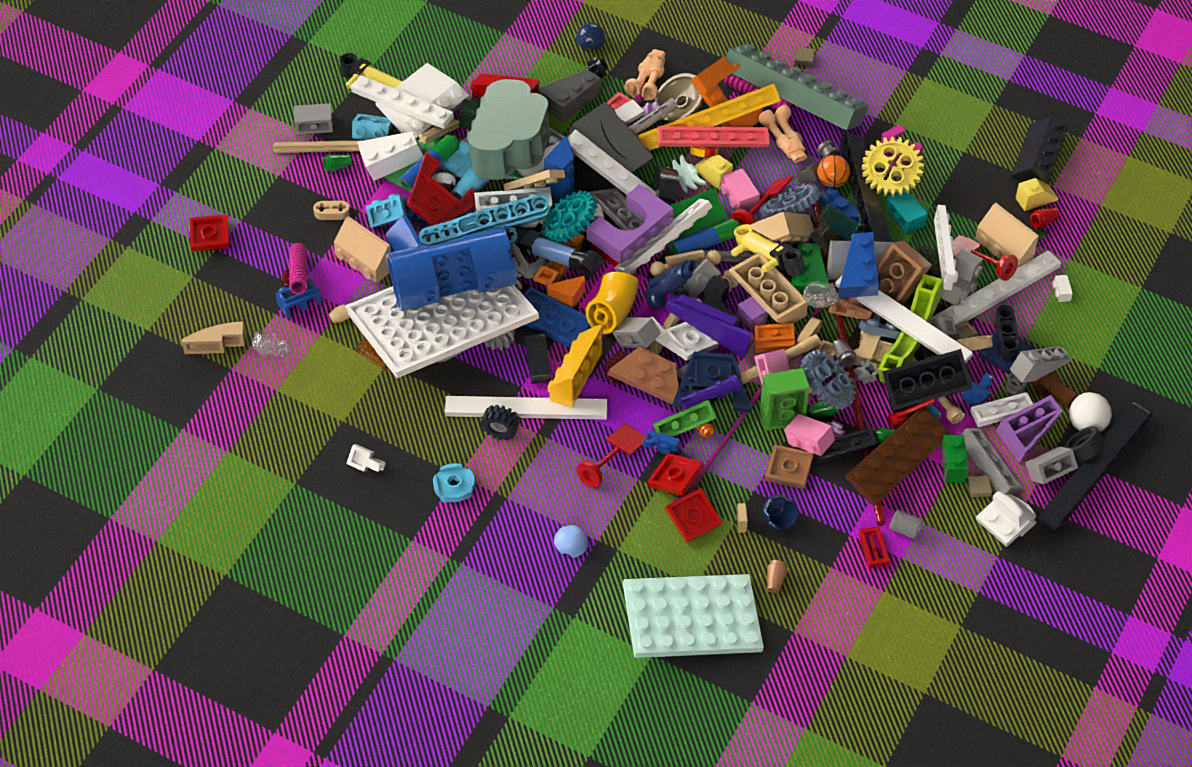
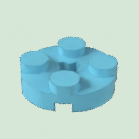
[433,463,475,503]

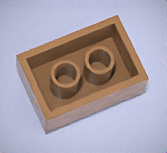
[877,240,932,306]

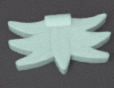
[667,155,706,194]

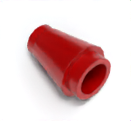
[1030,208,1059,228]

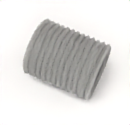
[890,509,923,540]

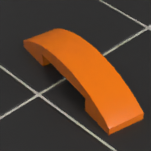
[533,234,585,285]

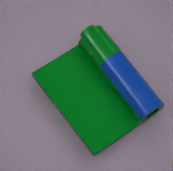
[382,131,460,193]
[667,189,740,255]

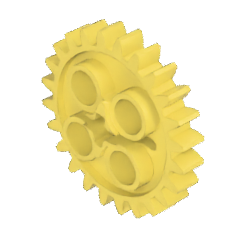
[862,136,924,197]

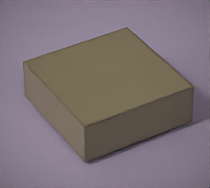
[794,47,815,66]
[955,321,978,339]
[967,475,992,498]

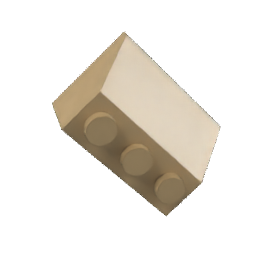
[975,203,1039,268]
[750,212,816,244]
[334,216,391,283]

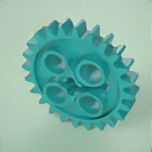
[542,190,598,244]

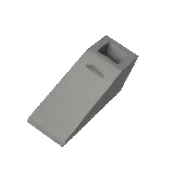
[1010,346,1072,383]

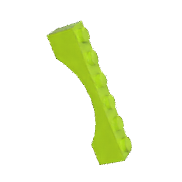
[878,274,944,383]

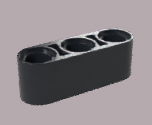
[994,305,1020,362]
[525,333,551,384]

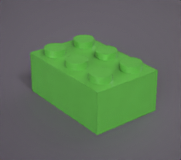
[760,368,810,431]

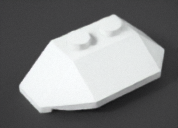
[474,187,552,229]

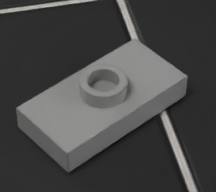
[684,259,720,299]

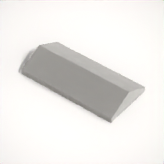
[589,188,644,230]
[826,241,895,280]

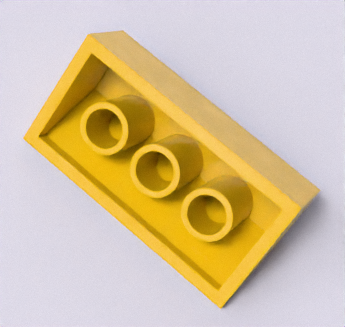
[548,325,602,407]

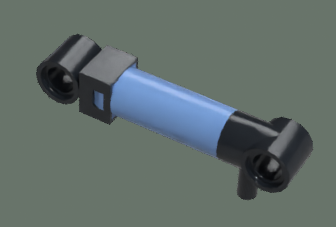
[508,226,603,280]

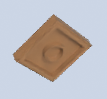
[765,444,814,490]

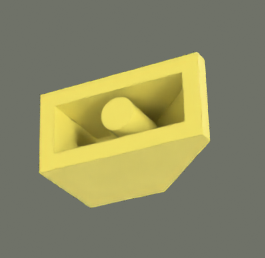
[694,155,733,190]
[1016,178,1058,211]

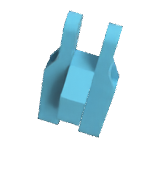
[419,194,549,247]

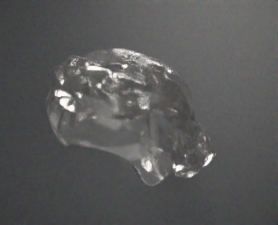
[802,281,839,308]
[252,330,290,358]

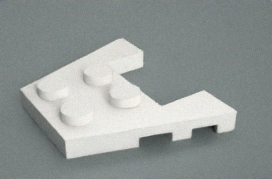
[650,298,719,361]

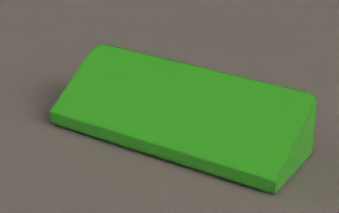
[653,400,717,437]

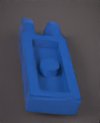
[818,188,861,230]

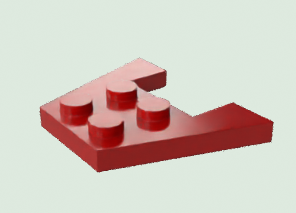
[407,152,476,226]

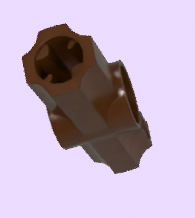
[1029,372,1079,408]

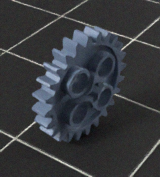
[760,183,820,219]
[800,350,856,410]

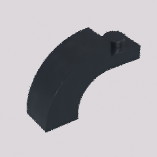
[653,165,679,206]
[704,275,743,329]

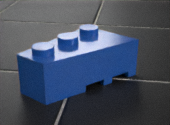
[839,232,879,299]

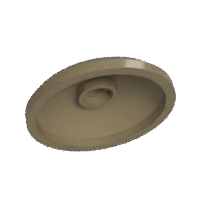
[654,73,703,123]

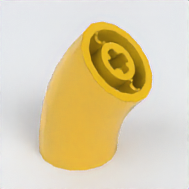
[586,272,639,334]

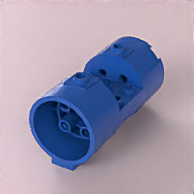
[386,227,517,311]

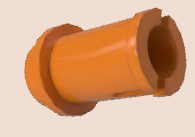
[696,423,714,438]

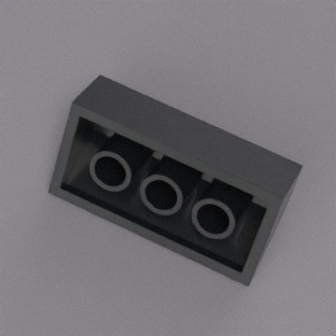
[1011,116,1069,184]
[882,349,973,412]

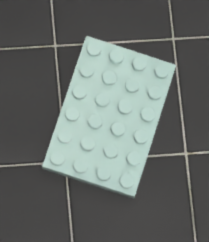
[623,574,764,658]

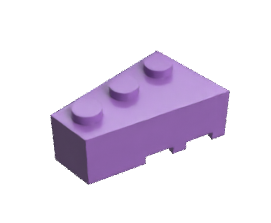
[996,395,1063,463]

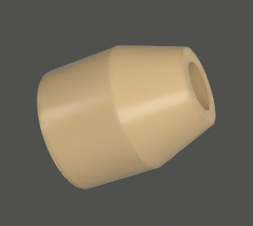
[329,304,350,323]

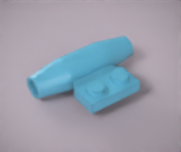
[440,140,491,201]

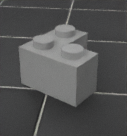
[941,249,983,306]

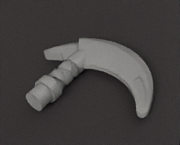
[510,243,548,279]

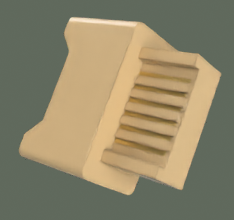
[854,330,893,367]

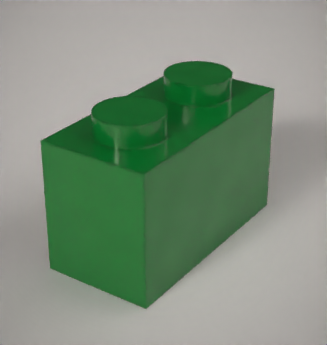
[941,435,968,483]

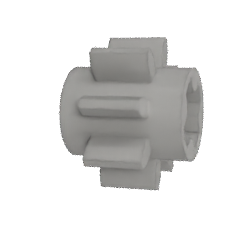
[853,358,879,385]

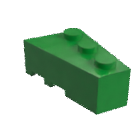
[791,242,831,303]

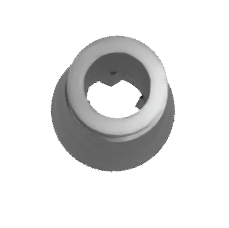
[833,339,856,368]

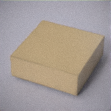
[737,503,748,533]

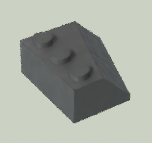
[539,69,601,122]

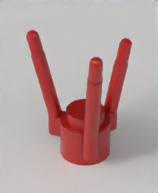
[888,399,935,430]

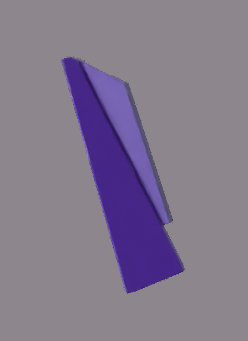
[665,294,754,358]

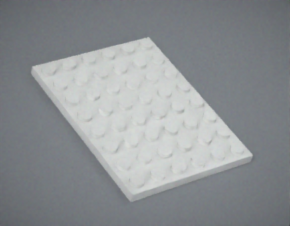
[345,285,539,378]

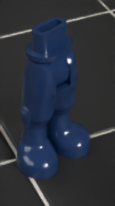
[645,260,696,310]

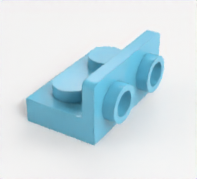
[352,114,394,140]
[366,194,407,229]

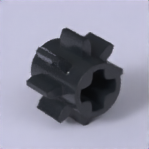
[586,57,608,79]

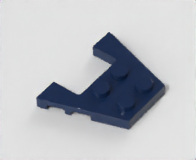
[672,351,752,413]

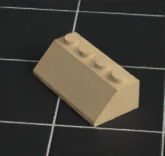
[729,252,808,323]

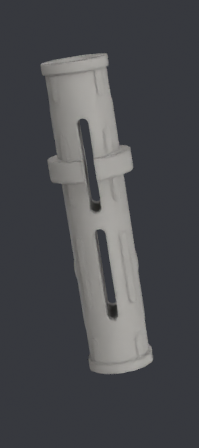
[628,98,678,135]

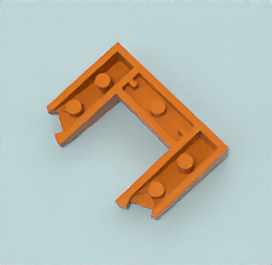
[690,56,763,127]

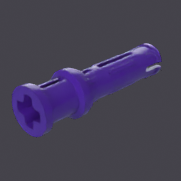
[679,374,741,410]

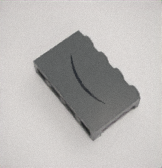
[569,102,653,188]

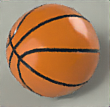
[817,155,850,188]

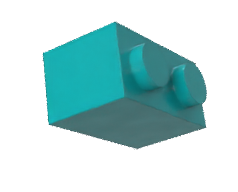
[886,190,928,234]

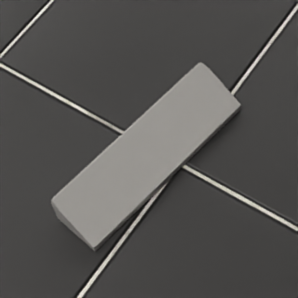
[961,428,1023,495]

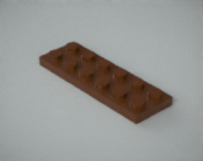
[845,407,952,507]

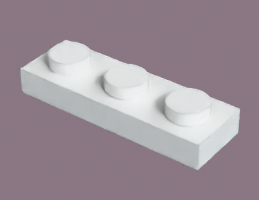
[970,392,1033,427]

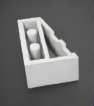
[357,132,424,181]

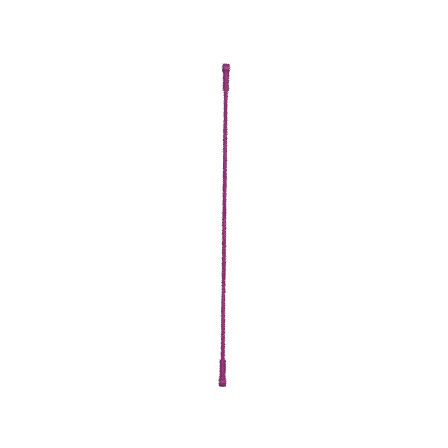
[674,218,886,502]

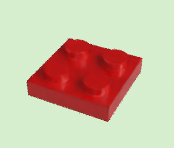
[189,214,230,252]
[647,453,704,497]
[665,488,722,544]

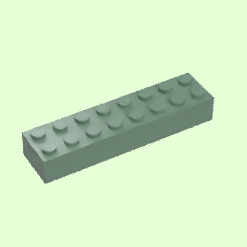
[726,44,869,131]

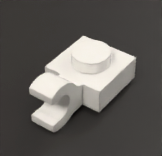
[346,444,386,472]

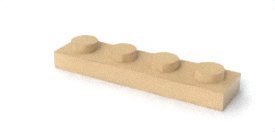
[504,170,565,191]

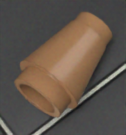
[767,560,788,593]

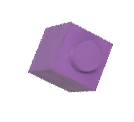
[737,297,768,331]

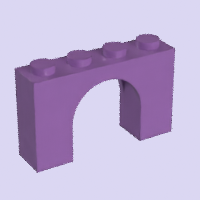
[587,184,673,264]

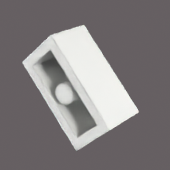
[1052,275,1073,302]

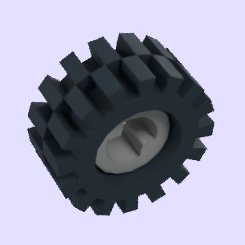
[480,405,520,440]

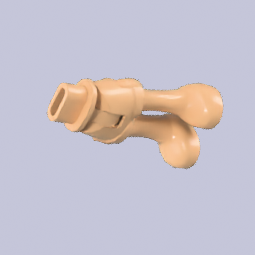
[625,49,666,101]
[759,105,807,163]

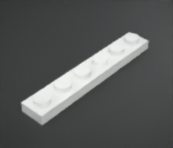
[350,75,454,129]
[568,129,656,195]
[614,199,712,275]
[934,205,958,290]

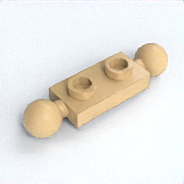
[650,250,721,276]

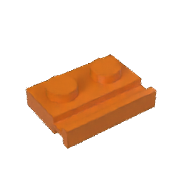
[754,323,795,353]

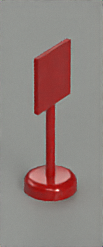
[731,176,794,225]
[952,235,1018,281]
[576,423,649,488]

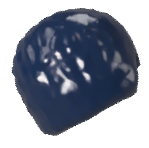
[576,23,605,50]
[763,494,799,531]

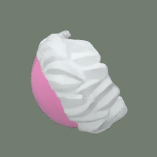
[431,172,456,189]

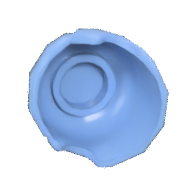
[554,525,588,558]

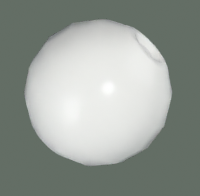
[1069,392,1112,432]

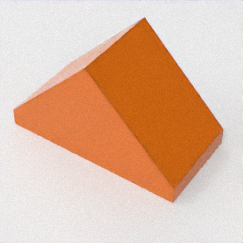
[547,276,585,308]

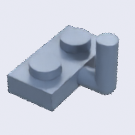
[859,312,901,339]

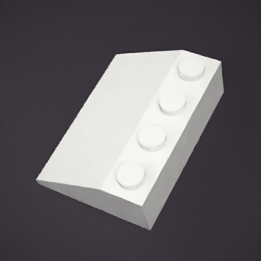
[375,63,469,139]

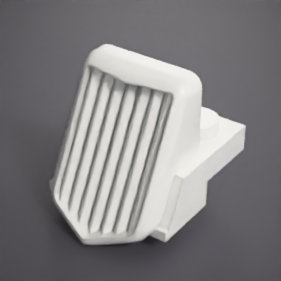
[976,491,1036,547]

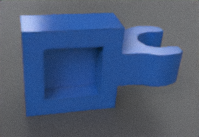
[961,373,993,406]
[642,430,679,455]

